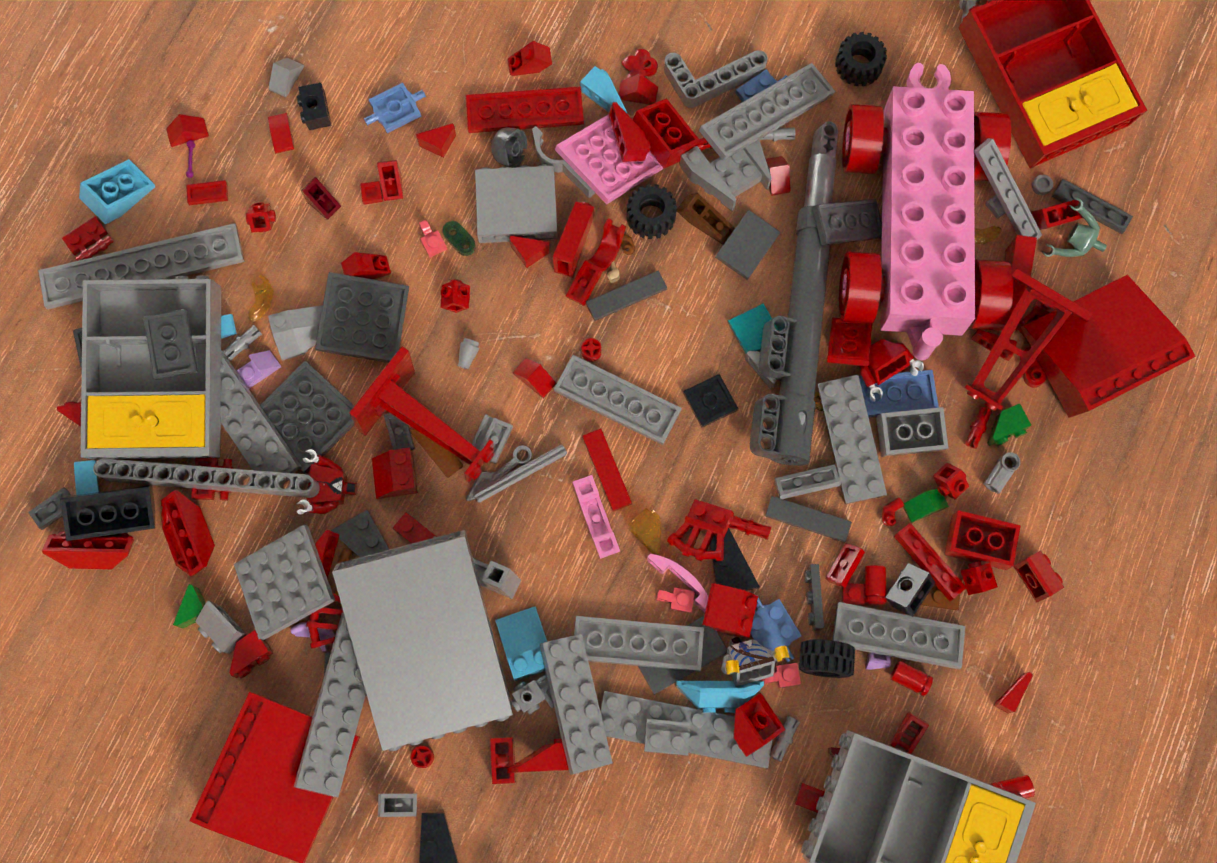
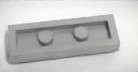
[774,464,841,500]

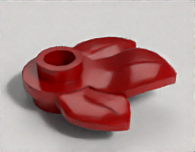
[621,49,658,79]

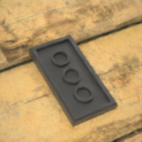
[812,199,882,246]
[638,616,727,695]

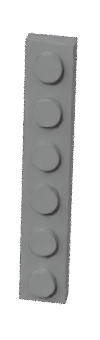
[974,138,1042,240]

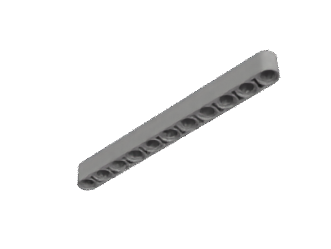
[93,459,320,498]

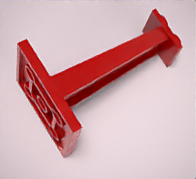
[965,269,1093,411]
[349,346,495,483]

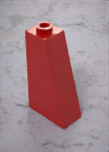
[553,202,595,278]
[1004,235,1037,318]

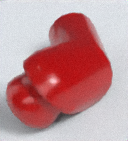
[882,497,904,526]

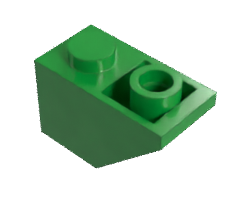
[987,404,1031,446]

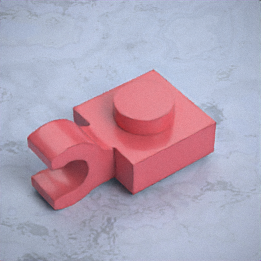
[419,220,447,258]
[656,587,695,613]
[762,663,801,688]

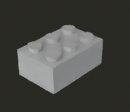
[876,407,949,457]

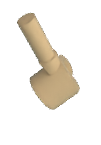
[607,261,620,283]

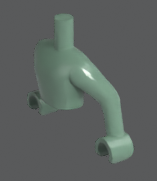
[1042,197,1107,257]

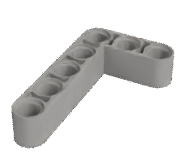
[664,50,768,108]

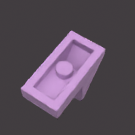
[237,350,281,389]

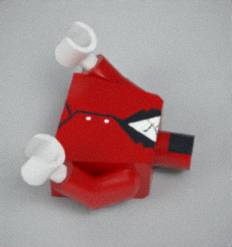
[859,339,924,402]
[296,449,357,514]

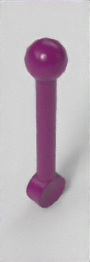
[186,140,195,178]

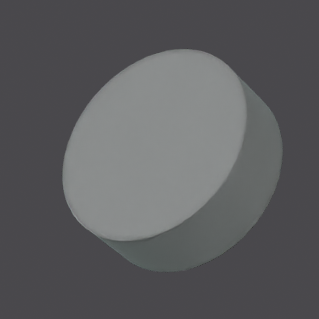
[1032,175,1053,195]

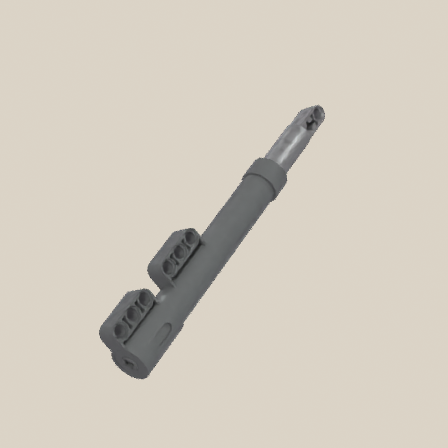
[750,121,838,466]

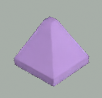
[866,652,891,670]

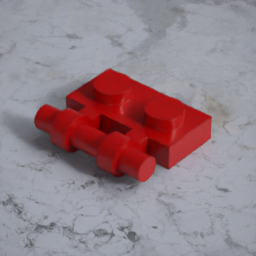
[62,216,114,261]
[191,457,234,501]

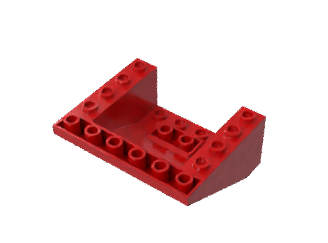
[1021,274,1196,418]
[189,692,360,863]

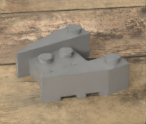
[680,140,772,211]

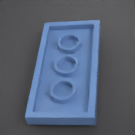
[859,370,939,417]

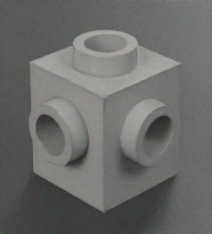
[511,680,546,715]

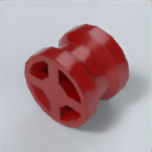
[581,338,602,362]
[410,746,434,768]

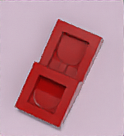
[268,113,294,154]

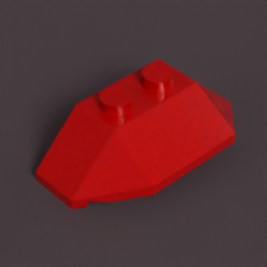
[161,490,215,576]
[42,531,134,570]

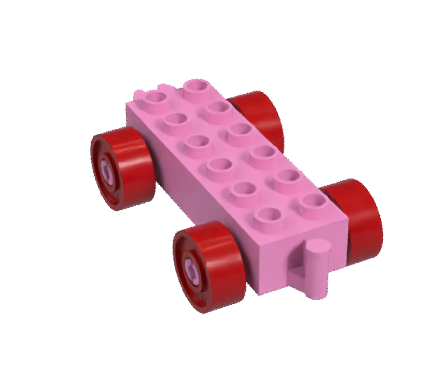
[839,63,1013,361]

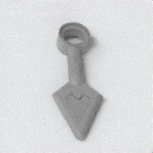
[466,445,532,501]

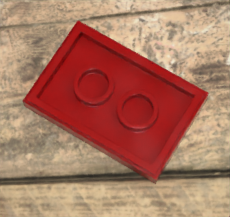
[827,317,873,366]

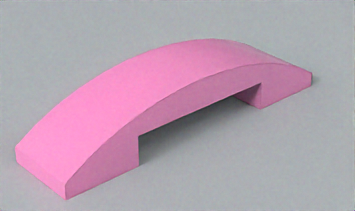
[573,475,620,559]
[647,554,708,613]

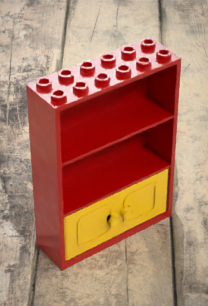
[958,0,1148,169]

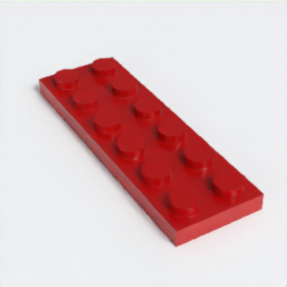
[466,86,584,133]

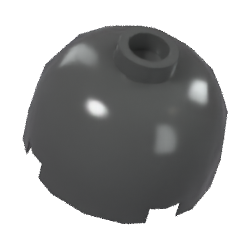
[491,127,527,168]

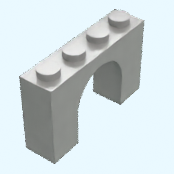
[433,536,521,599]

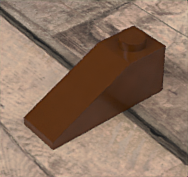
[677,193,735,245]

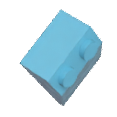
[79,159,155,224]
[495,606,547,681]

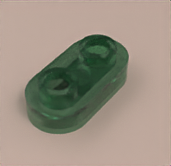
[442,221,476,256]

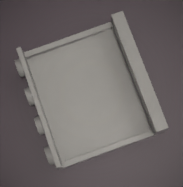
[475,164,558,243]

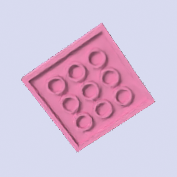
[555,114,663,204]

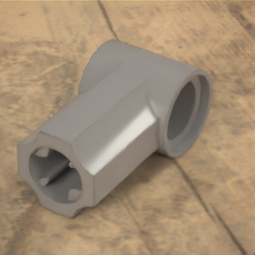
[983,453,1020,494]

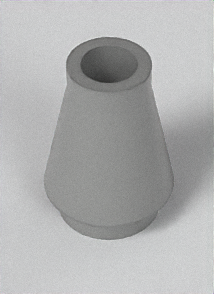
[457,338,480,370]

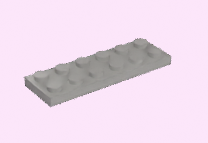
[554,355,682,445]
[818,375,887,504]
[832,602,965,670]
[574,616,704,672]
[540,634,613,775]

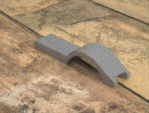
[532,126,595,198]

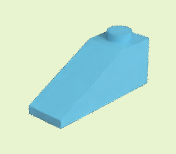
[580,66,627,113]

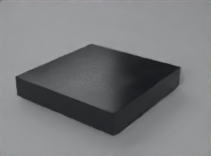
[683,374,738,428]

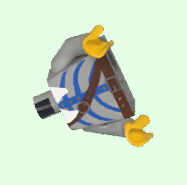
[721,637,789,687]

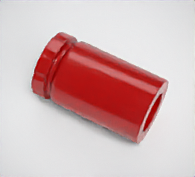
[865,565,886,605]
[890,660,933,697]
[990,775,1035,798]

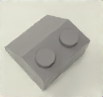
[195,601,247,654]

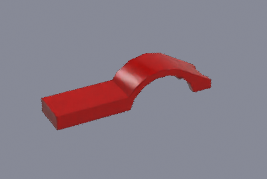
[565,218,626,306]

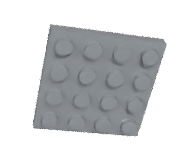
[234,525,335,640]

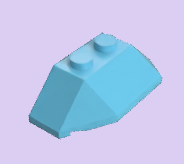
[676,681,764,713]

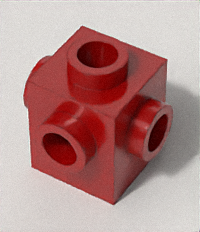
[246,202,276,233]
[440,279,470,313]
[933,463,969,500]
[961,561,998,595]

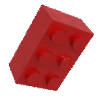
[633,98,701,168]
[944,510,1021,570]

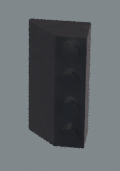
[60,485,155,541]

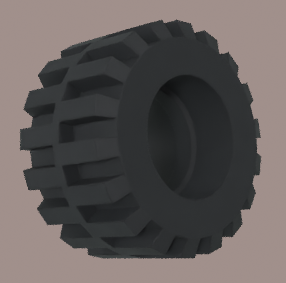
[835,32,887,86]
[627,184,677,239]
[799,639,855,678]

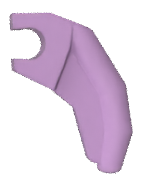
[290,622,336,652]

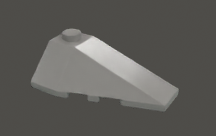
[268,305,323,360]

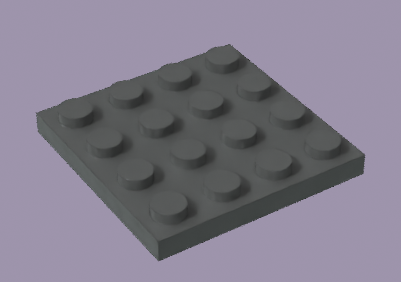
[315,272,409,363]
[260,361,355,474]

